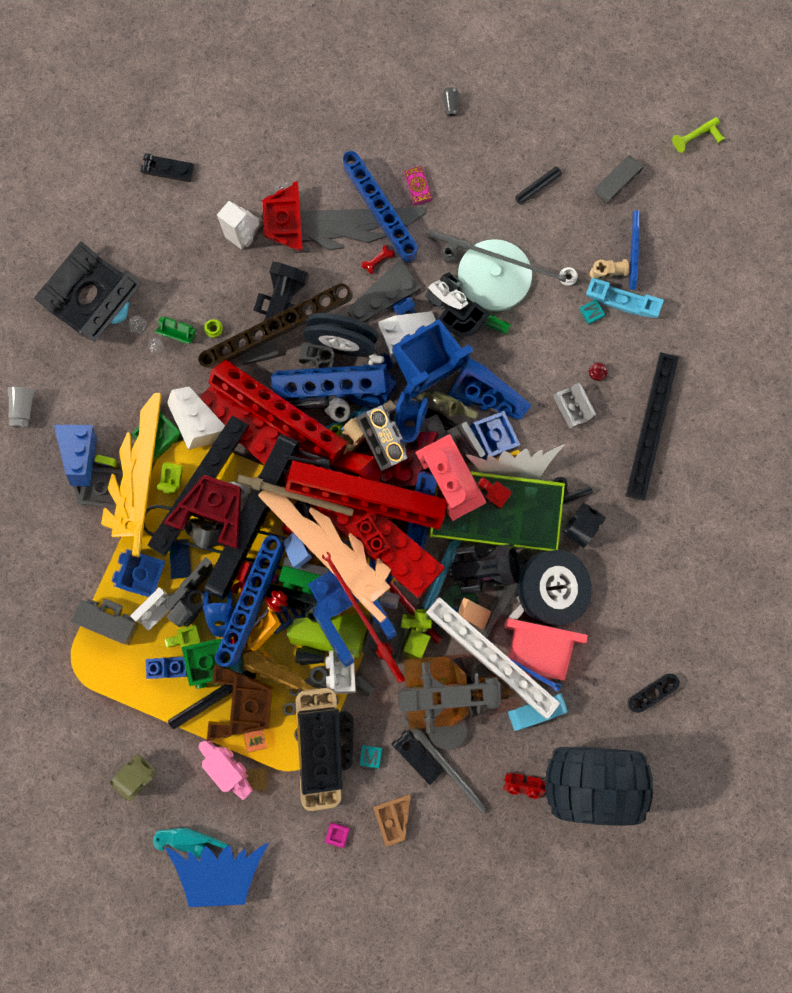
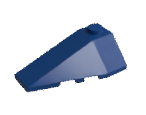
[448,357,531,420]

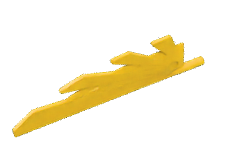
[101,393,162,557]

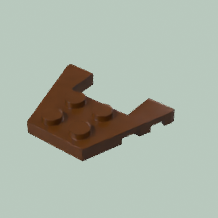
[207,663,273,741]

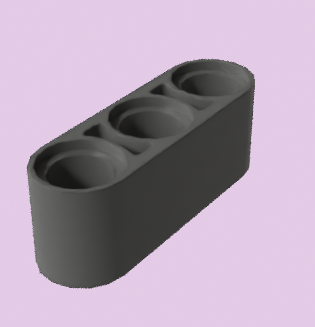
[594,155,644,204]

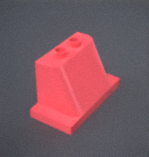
[415,434,487,521]
[504,618,588,681]

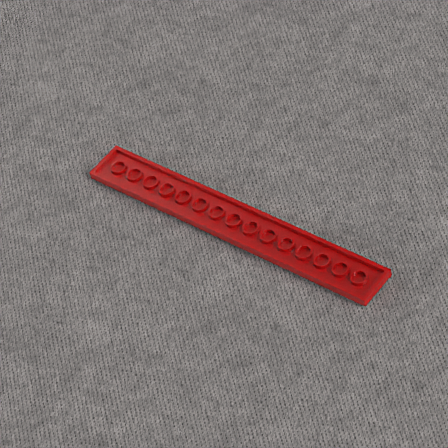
[199,386,445,598]

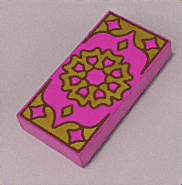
[404,166,432,206]

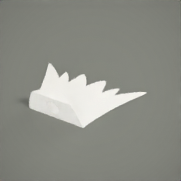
[466,444,565,500]

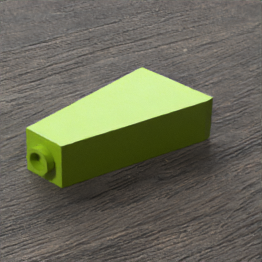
[287,614,369,658]

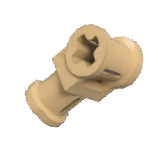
[590,259,629,281]

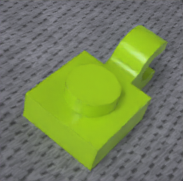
[164,624,201,649]

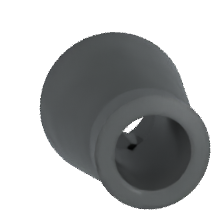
[442,87,460,117]

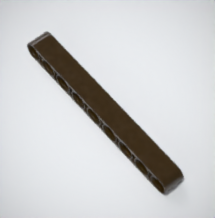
[198,283,353,369]

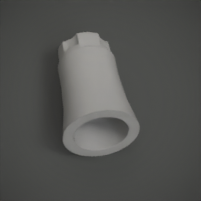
[7,387,35,428]
[323,395,350,422]

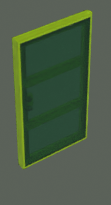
[430,471,565,551]

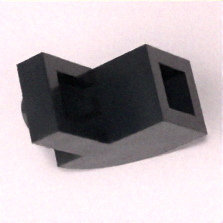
[425,272,463,310]

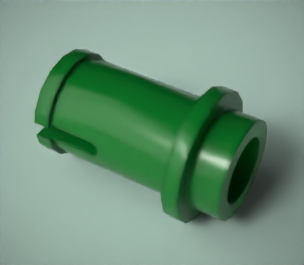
[486,315,511,335]

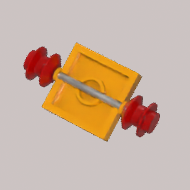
[232,591,288,652]

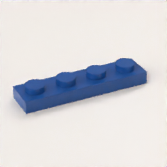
[407,471,437,549]

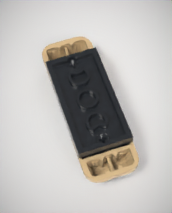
[296,688,343,811]

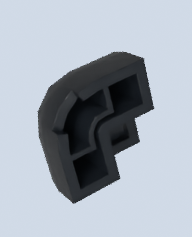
[437,297,490,337]

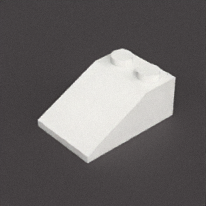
[378,311,436,363]

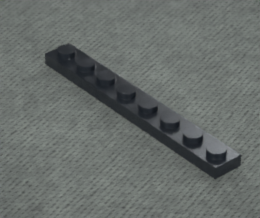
[625,352,679,501]
[147,415,249,556]

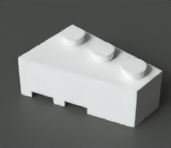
[217,201,264,250]
[167,387,225,449]

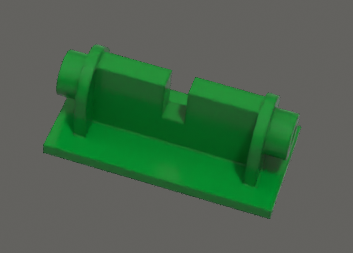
[155,316,197,344]

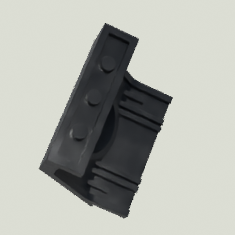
[33,241,141,342]

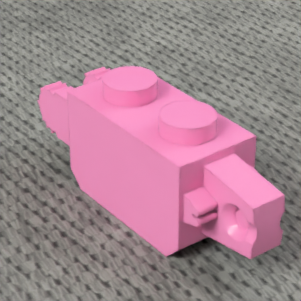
[198,740,253,800]

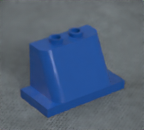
[392,319,474,402]

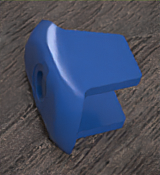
[394,392,428,442]
[203,590,236,637]

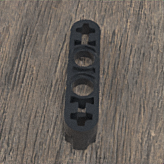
[257,582,318,623]

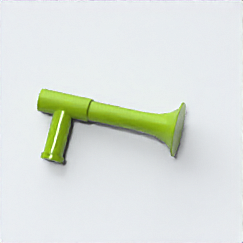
[672,117,725,153]

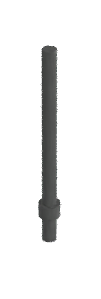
[403,716,488,813]

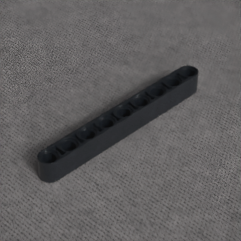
[205,434,300,600]

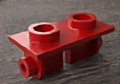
[502,772,545,799]

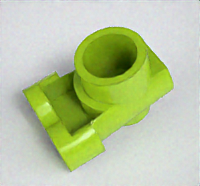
[401,609,432,632]

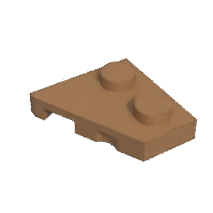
[373,794,411,847]

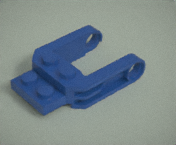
[307,570,397,668]

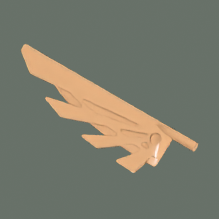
[258,490,391,623]

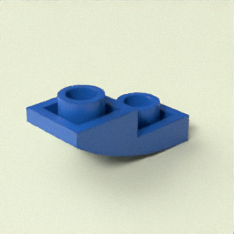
[146,657,187,679]

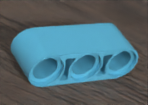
[508,693,568,731]

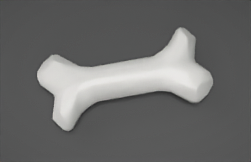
[368,345,384,365]

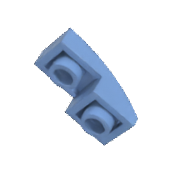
[283,533,312,569]

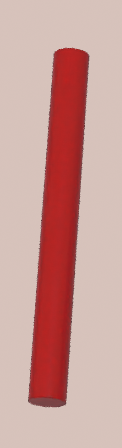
[389,581,442,644]

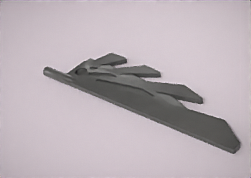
[261,207,425,253]

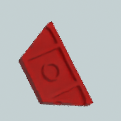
[262,181,303,252]

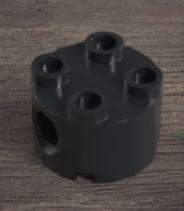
[562,502,606,549]

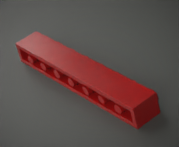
[285,461,447,529]

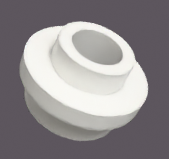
[559,267,578,286]

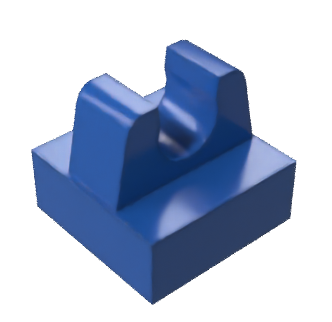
[391,297,416,315]

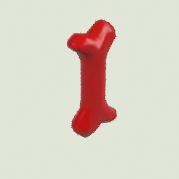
[361,245,394,274]

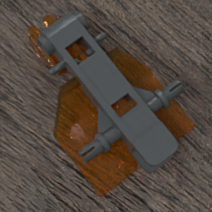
[398,656,514,733]

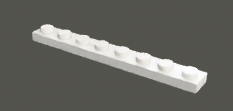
[425,597,560,719]

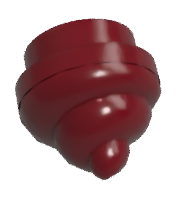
[588,362,608,381]

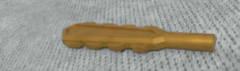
[241,649,318,691]

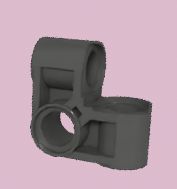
[298,342,336,385]
[184,517,224,548]
[167,590,205,627]

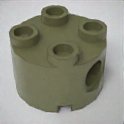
[109,753,157,802]

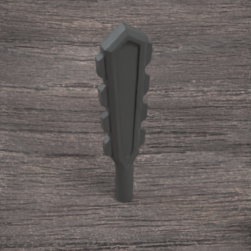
[482,558,526,639]

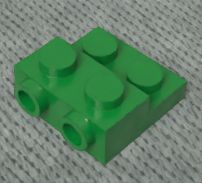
[182,638,229,689]

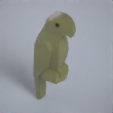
[412,390,479,419]

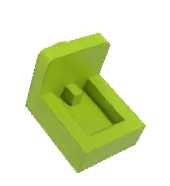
[157,462,183,494]

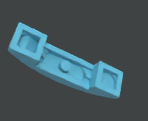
[586,277,664,318]

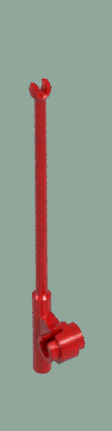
[322,552,405,683]

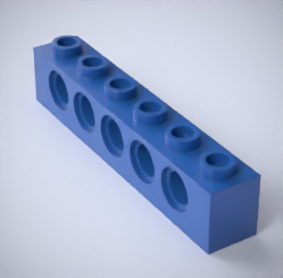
[271,364,389,400]

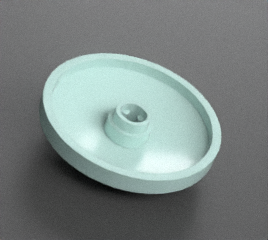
[458,240,532,312]

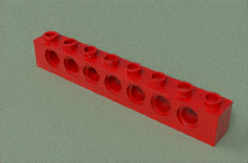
[208,360,348,467]

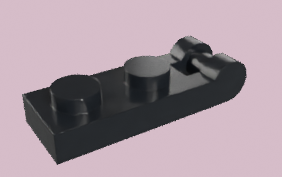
[140,153,194,182]
[391,730,444,785]

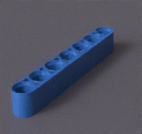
[343,151,417,262]
[215,536,285,668]

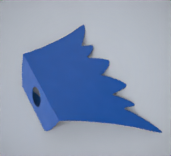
[165,843,269,907]

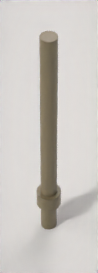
[237,474,354,516]

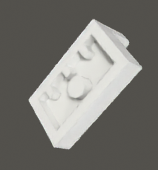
[130,588,169,630]

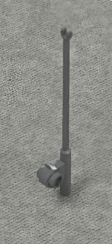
[429,230,566,282]

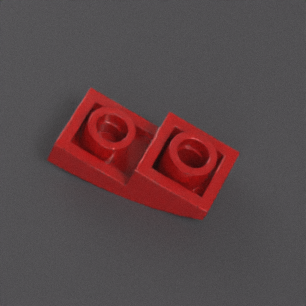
[352,514,390,558]

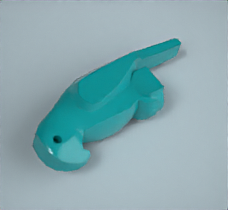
[153,828,230,859]

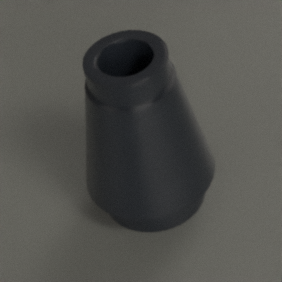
[295,646,325,666]

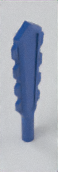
[629,210,640,290]

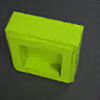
[94,455,119,469]

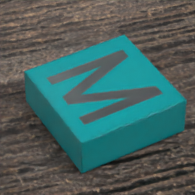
[579,299,605,325]
[359,745,382,768]

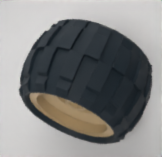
[546,747,653,826]

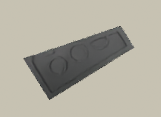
[347,259,420,323]

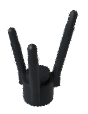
[284,450,331,470]

